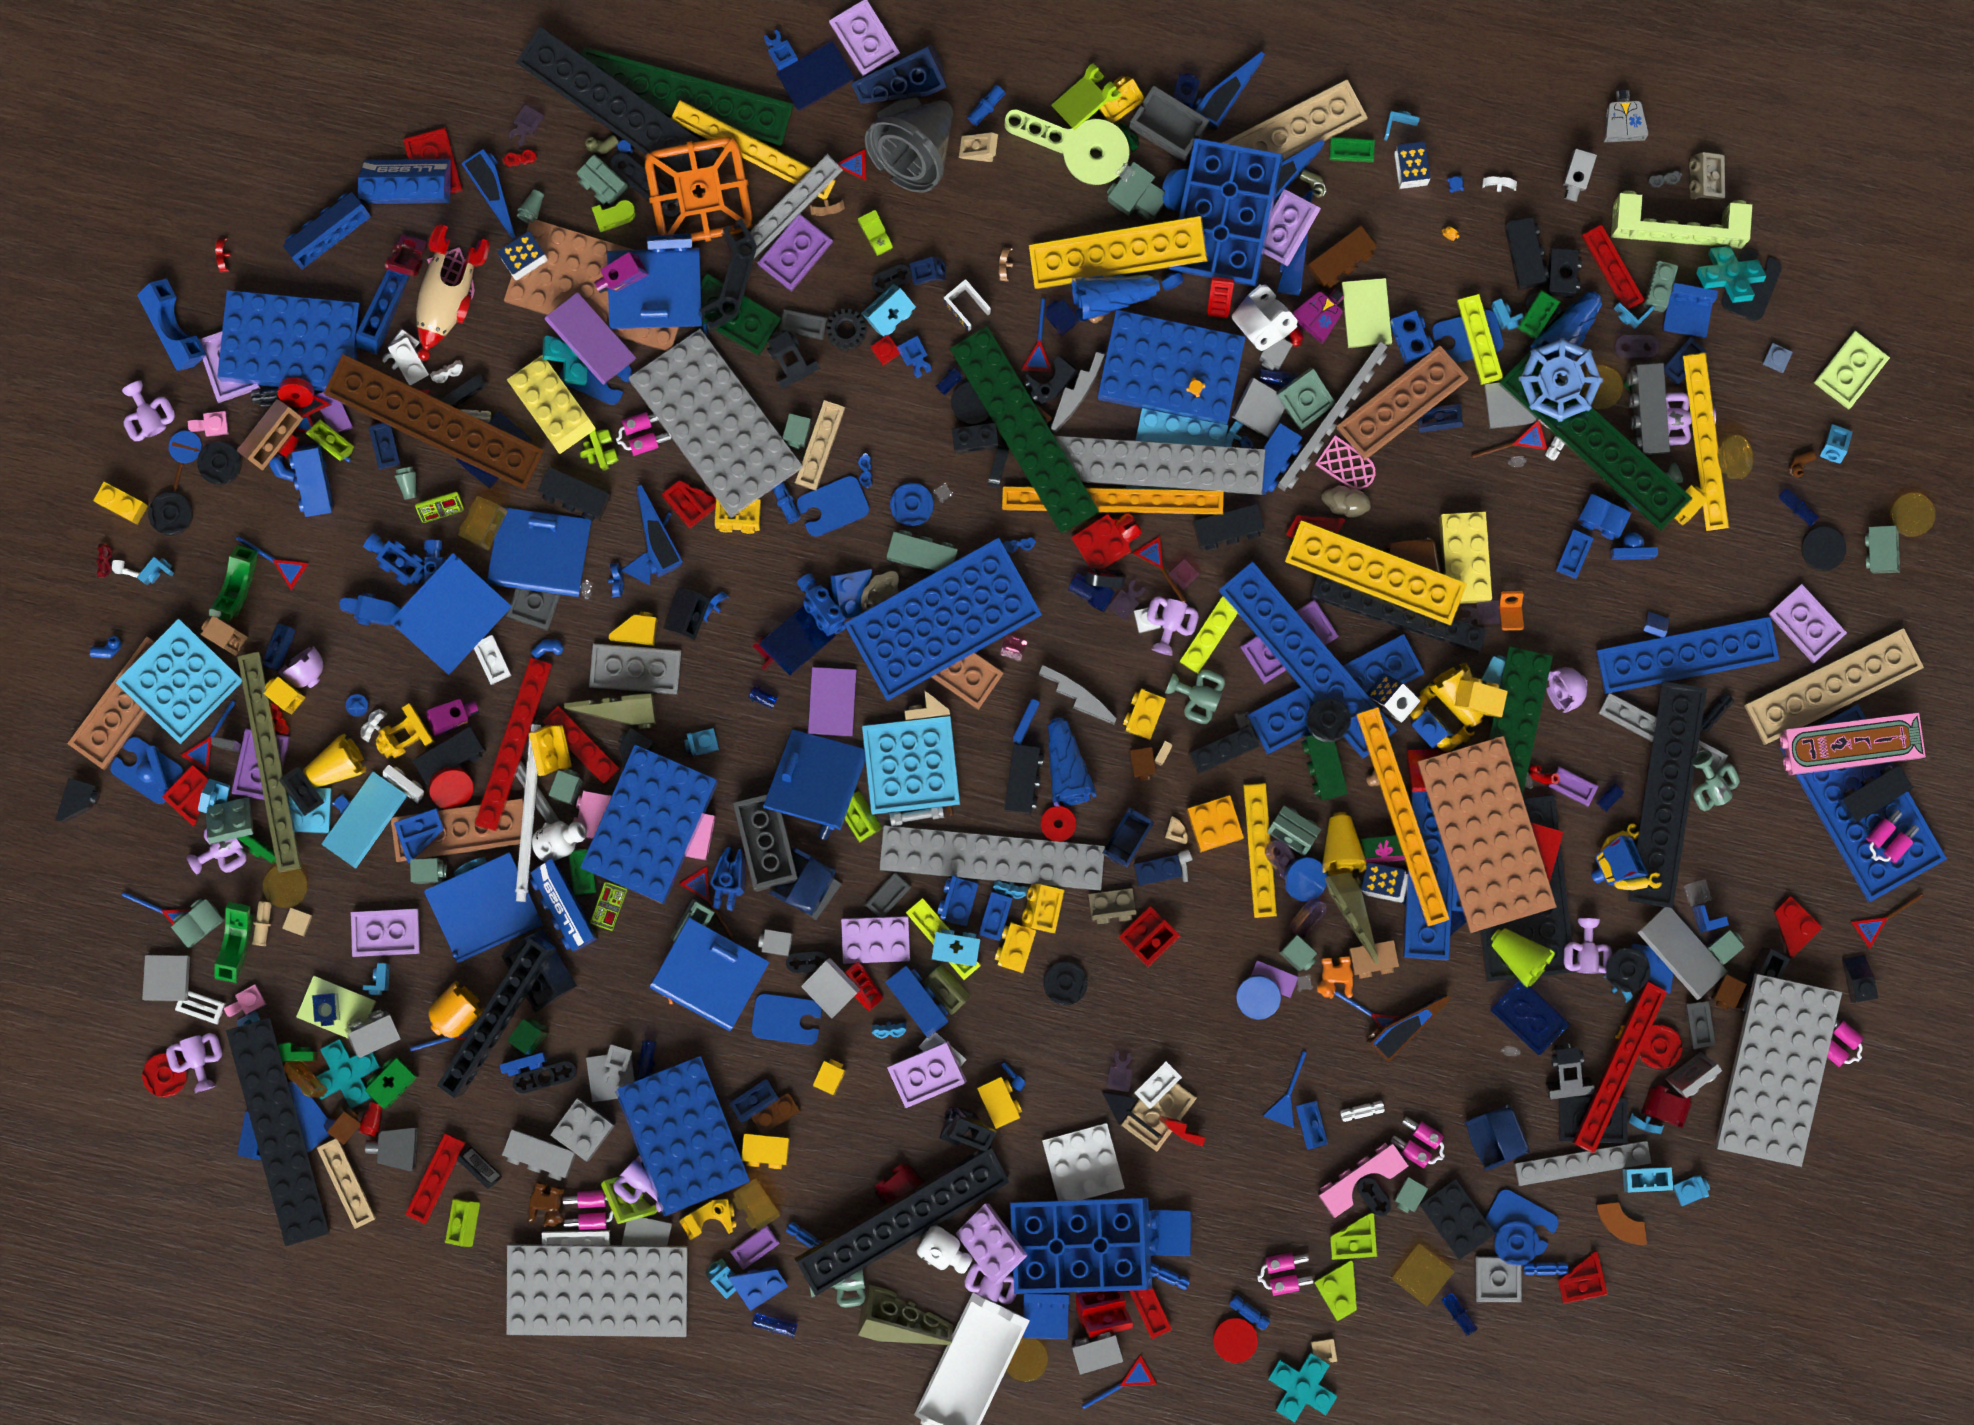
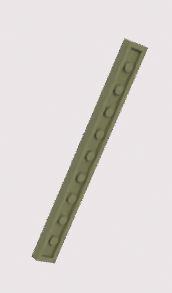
[237,652,301,873]

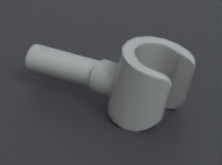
[1178,849,1192,882]

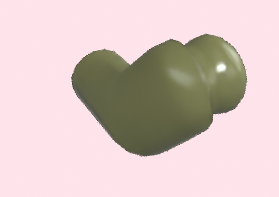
[585,134,619,155]
[1299,169,1326,198]

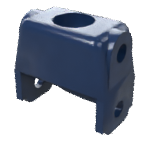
[1102,808,1154,868]
[768,847,836,916]
[1464,1104,1530,1171]

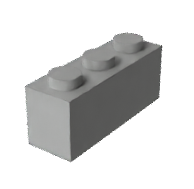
[502,1130,576,1181]

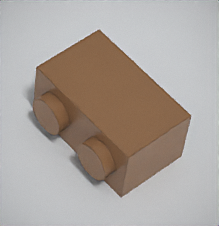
[1348,940,1399,979]

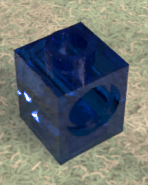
[1173,73,1200,110]
[1045,299,1079,337]
[312,993,340,1026]

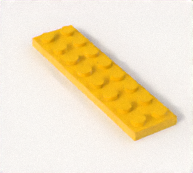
[1029,216,1208,289]
[1285,521,1467,625]

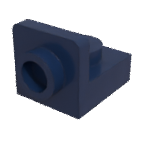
[910,257,946,285]

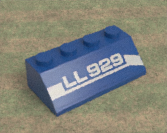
[358,159,451,204]
[530,859,598,952]

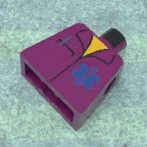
[594,252,649,293]
[1293,289,1344,345]
[426,699,479,737]

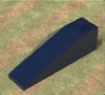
[851,44,947,103]

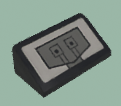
[457,1147,502,1189]

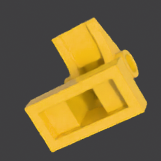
[376,704,435,758]
[679,1199,736,1240]

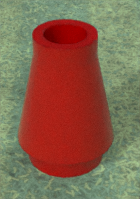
[358,1102,382,1137]

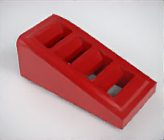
[1207,277,1234,318]
[845,961,883,1011]

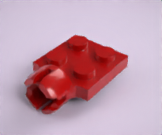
[1071,513,1142,569]

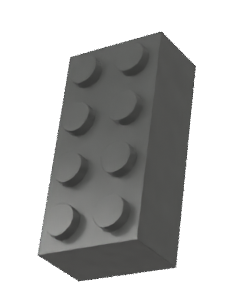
[1627,363,1670,456]
[733,794,798,892]

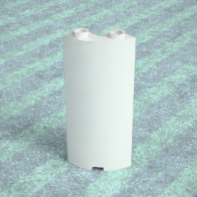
[914,1293,1030,1425]

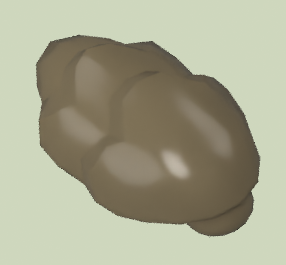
[1321,485,1371,517]
[861,571,899,612]

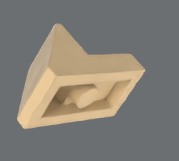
[959,133,998,162]
[905,691,950,721]

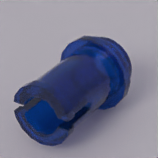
[935,368,963,396]
[748,686,778,710]
[1596,784,1624,812]

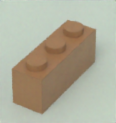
[237,399,303,471]
[201,616,248,656]

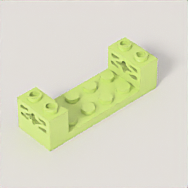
[1611,191,1752,249]

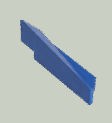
[1277,191,1313,296]

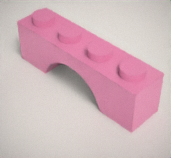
[1318,1143,1408,1218]

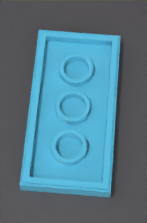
[322,772,408,868]

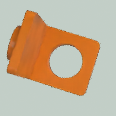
[1499,591,1524,631]

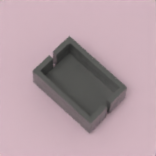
[1129,86,1209,163]

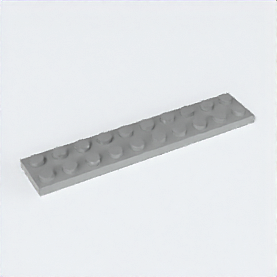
[1054,436,1266,495]
[880,826,1105,891]

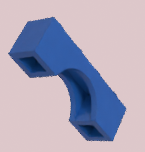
[137,279,207,371]

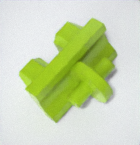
[580,429,619,471]

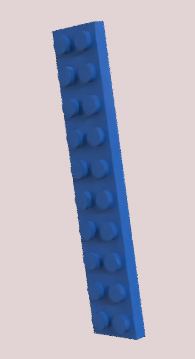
[1219,562,1397,759]

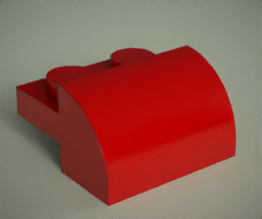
[1119,906,1181,968]
[1076,1291,1133,1338]

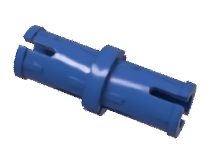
[967,85,1006,126]
[772,481,801,524]

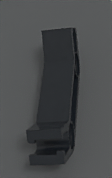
[698,219,756,333]

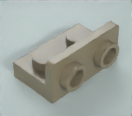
[1689,152,1725,200]
[1088,888,1136,924]

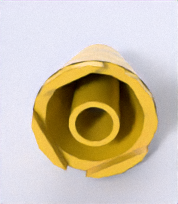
[1429,663,1484,727]
[303,734,366,788]
[1322,812,1367,875]

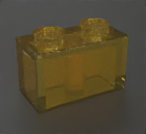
[458,496,508,550]
[732,1178,781,1231]

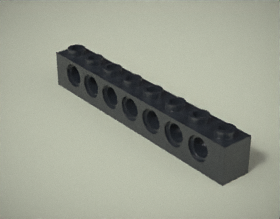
[1309,575,1487,653]
[437,936,556,1098]

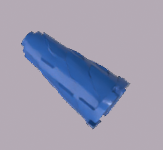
[1072,274,1160,322]
[1530,291,1602,361]
[1048,718,1097,807]

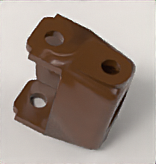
[1385,538,1441,573]

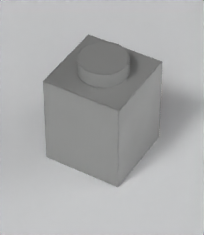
[1259,339,1293,371]
[758,929,793,956]

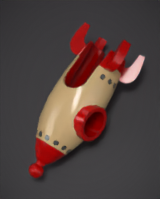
[416,224,490,361]

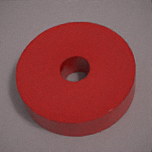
[278,378,314,408]
[1041,806,1076,842]

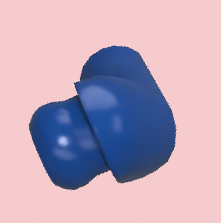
[269,453,296,482]
[90,636,122,659]
[530,639,564,659]

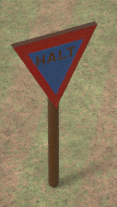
[806,149,866,181]
[1471,420,1547,458]
[1132,536,1186,603]
[679,866,733,939]
[1851,893,1923,950]

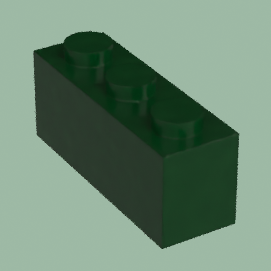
[1301,733,1348,801]
[507,1018,549,1055]

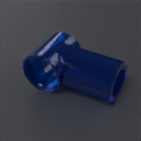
[1068,573,1115,612]

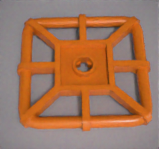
[645,137,753,242]

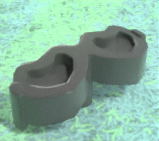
[1647,171,1682,188]

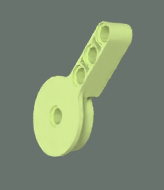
[1004,110,1129,185]

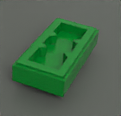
[1329,137,1375,163]
[1518,290,1560,339]
[237,835,276,863]
[569,848,597,896]

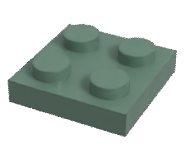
[1276,367,1336,430]
[206,797,253,844]

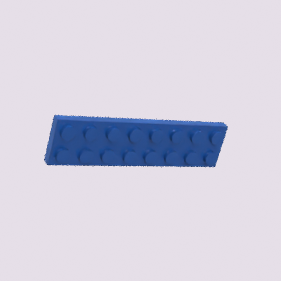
[1596,617,1779,694]
[1247,634,1424,755]
[1403,792,1453,961]

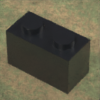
[663,587,711,640]

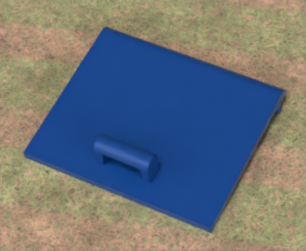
[607,248,702,329]
[487,507,592,597]
[390,553,512,675]
[763,729,866,830]
[424,852,543,963]
[649,917,769,1031]

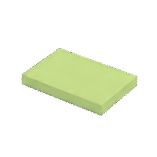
[1342,278,1392,348]
[1814,331,1890,410]
[296,976,376,1039]

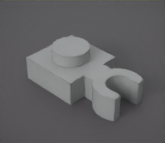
[603,1045,633,1086]

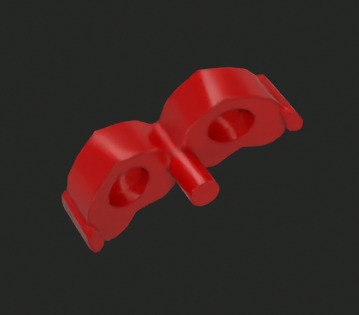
[502,150,537,167]
[216,238,231,272]
[270,703,290,735]

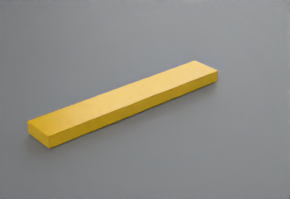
[1243,783,1277,918]

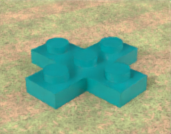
[1696,246,1766,303]
[542,336,587,386]
[311,1039,381,1109]
[1268,1352,1338,1423]

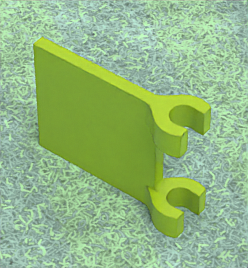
[1051,63,1122,130]

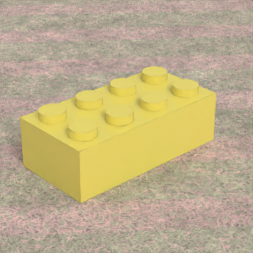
[507,355,596,454]
[1439,512,1492,604]

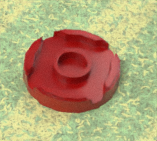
[429,767,473,809]
[1639,1025,1682,1069]
[142,1053,188,1097]
[1213,1318,1258,1363]

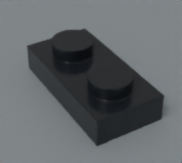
[279,766,325,816]

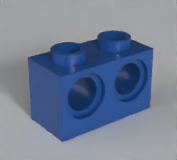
[1390,310,1433,364]

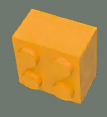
[1186,795,1244,853]

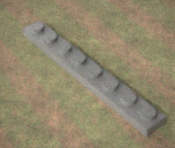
[1277,342,1387,492]

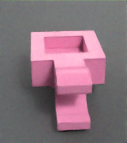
[188,411,229,437]
[224,985,266,1017]

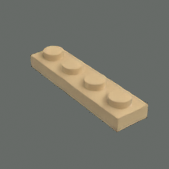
[795,400,845,491]
[317,1139,376,1229]

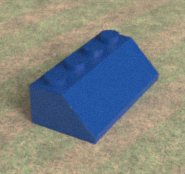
[282,192,371,270]

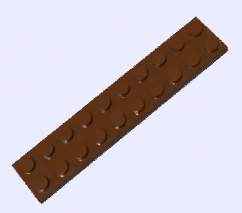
[323,354,544,490]

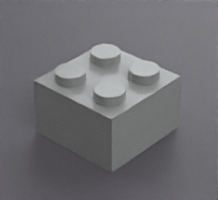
[344,1009,400,1058]
[551,1099,615,1162]
[1071,1332,1123,1374]

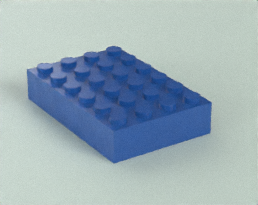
[1169,138,1283,287]
[217,290,362,391]
[1097,310,1245,425]
[580,745,718,904]
[615,1056,750,1216]
[1010,1198,1152,1294]

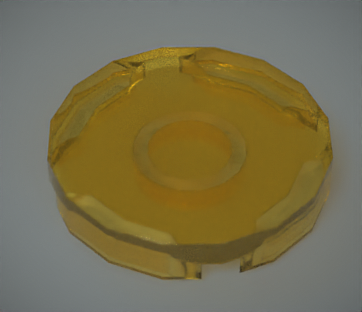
[1580,365,1623,409]
[1717,435,1753,479]
[1890,493,1935,537]
[263,866,308,908]
[1006,1337,1048,1382]

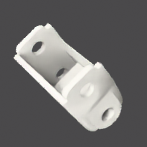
[1232,284,1297,351]

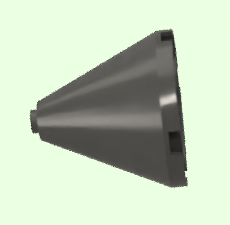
[865,100,953,192]

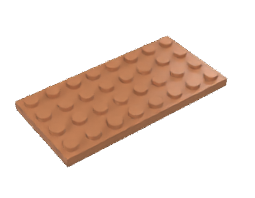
[504,219,680,352]
[1417,736,1556,933]

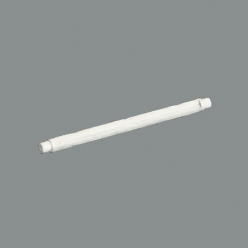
[515,724,541,902]

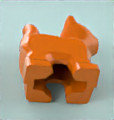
[1317,957,1353,999]

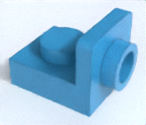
[1491,299,1524,330]
[1820,424,1853,463]
[137,557,174,585]
[684,728,719,757]
[198,779,230,813]
[363,963,390,995]
[1673,1175,1710,1206]
[705,1259,736,1299]

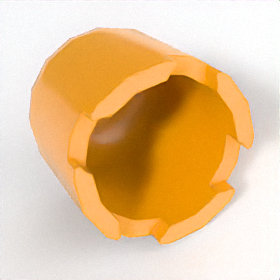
[428,981,485,1038]

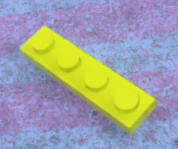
[1457,294,1503,385]
[1180,596,1238,674]
[906,898,981,980]

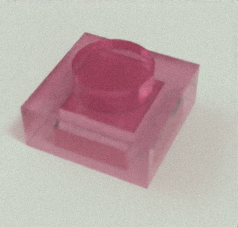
[1169,559,1200,591]
[999,635,1027,661]

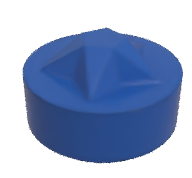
[1161,273,1184,291]
[346,694,369,717]

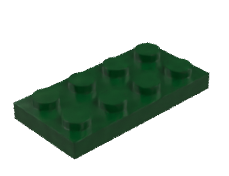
[701,274,782,356]

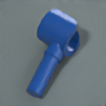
[1001,1062,1025,1091]

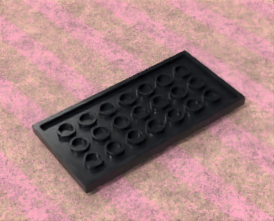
[1480,795,1576,982]

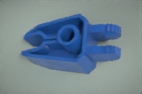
[339,593,401,626]
[710,847,746,911]

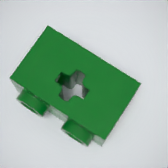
[365,1058,418,1109]

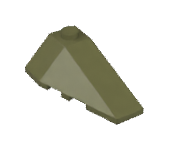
[564,694,657,730]
[1325,872,1379,964]
[858,1285,953,1345]

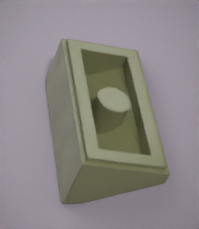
[922,965,971,1015]

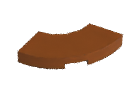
[1596,1202,1647,1245]

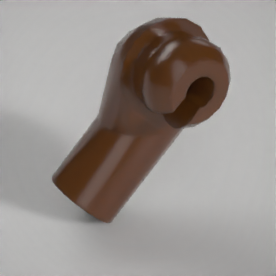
[1789,450,1816,478]

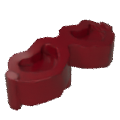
[96,543,113,578]

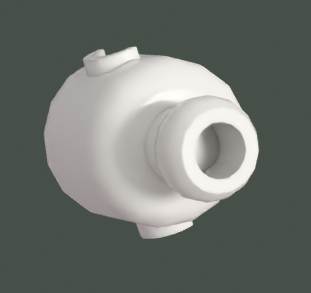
[532,821,587,862]
[916,1226,973,1273]

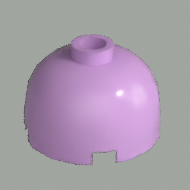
[278,646,324,688]
[1546,667,1587,713]

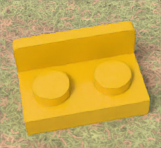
[1099,76,1145,123]
[715,499,761,534]
[1123,688,1166,741]
[529,725,572,776]
[1022,884,1064,933]
[995,922,1036,973]

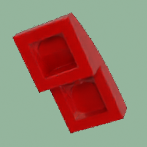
[1159,1116,1205,1146]

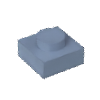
[1762,343,1793,373]

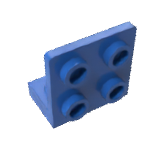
[1663,283,1718,338]
[937,875,979,927]
[1149,1210,1192,1256]
[1023,1293,1069,1339]

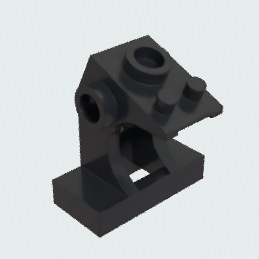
[767,331,821,390]
[1025,356,1080,404]
[1546,1043,1595,1100]
[939,1107,997,1152]

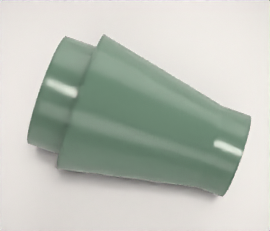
[517,190,544,223]
[395,467,417,500]

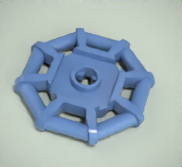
[1519,338,1603,422]

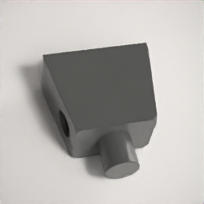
[365,1128,418,1171]

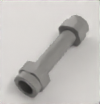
[889,807,944,826]

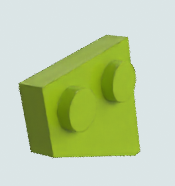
[601,1177,657,1224]
[1330,1213,1377,1260]
[1314,1260,1357,1322]

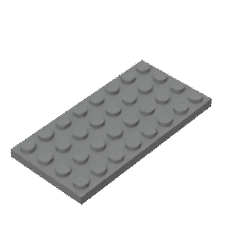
[628,329,803,518]
[1714,973,1842,1167]
[507,1244,688,1337]

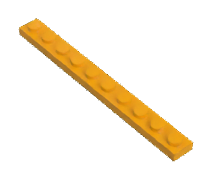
[1002,487,1224,514]
[1356,707,1450,927]

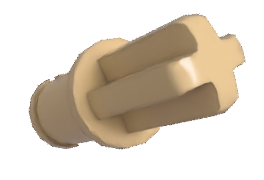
[252,901,271,946]

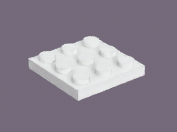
[1042,1123,1124,1201]

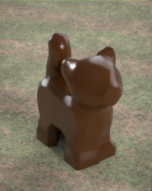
[527,1182,565,1227]

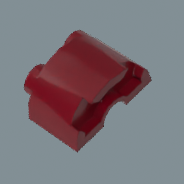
[385,235,427,276]
[1641,1085,1692,1129]
[875,1163,924,1205]

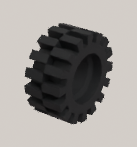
[826,309,866,351]

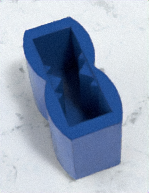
[1578,494,1631,540]

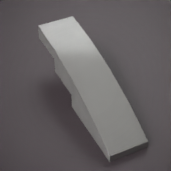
[1051,352,1104,434]
[1039,665,1116,725]

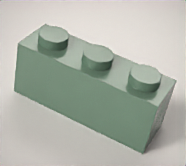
[887,530,958,573]

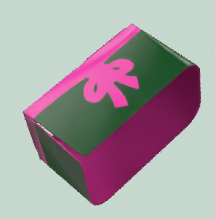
[1359,835,1405,864]

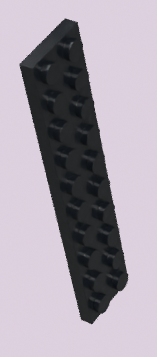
[515,26,720,188]
[1628,681,1707,908]
[226,1018,329,1247]
[794,1146,1009,1296]

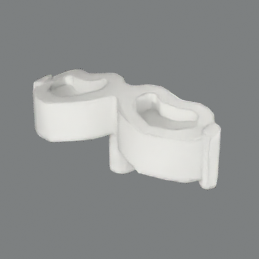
[1482,176,1517,192]
[430,360,463,383]
[360,709,387,742]

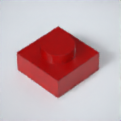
[870,335,900,366]
[278,434,299,457]

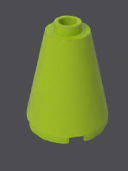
[1491,928,1555,987]

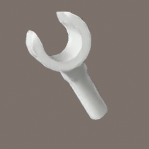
[112,560,140,578]

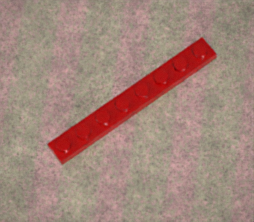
[475,658,553,832]
[1572,982,1667,1153]

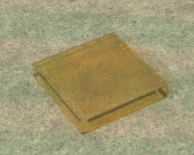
[1391,1243,1455,1307]

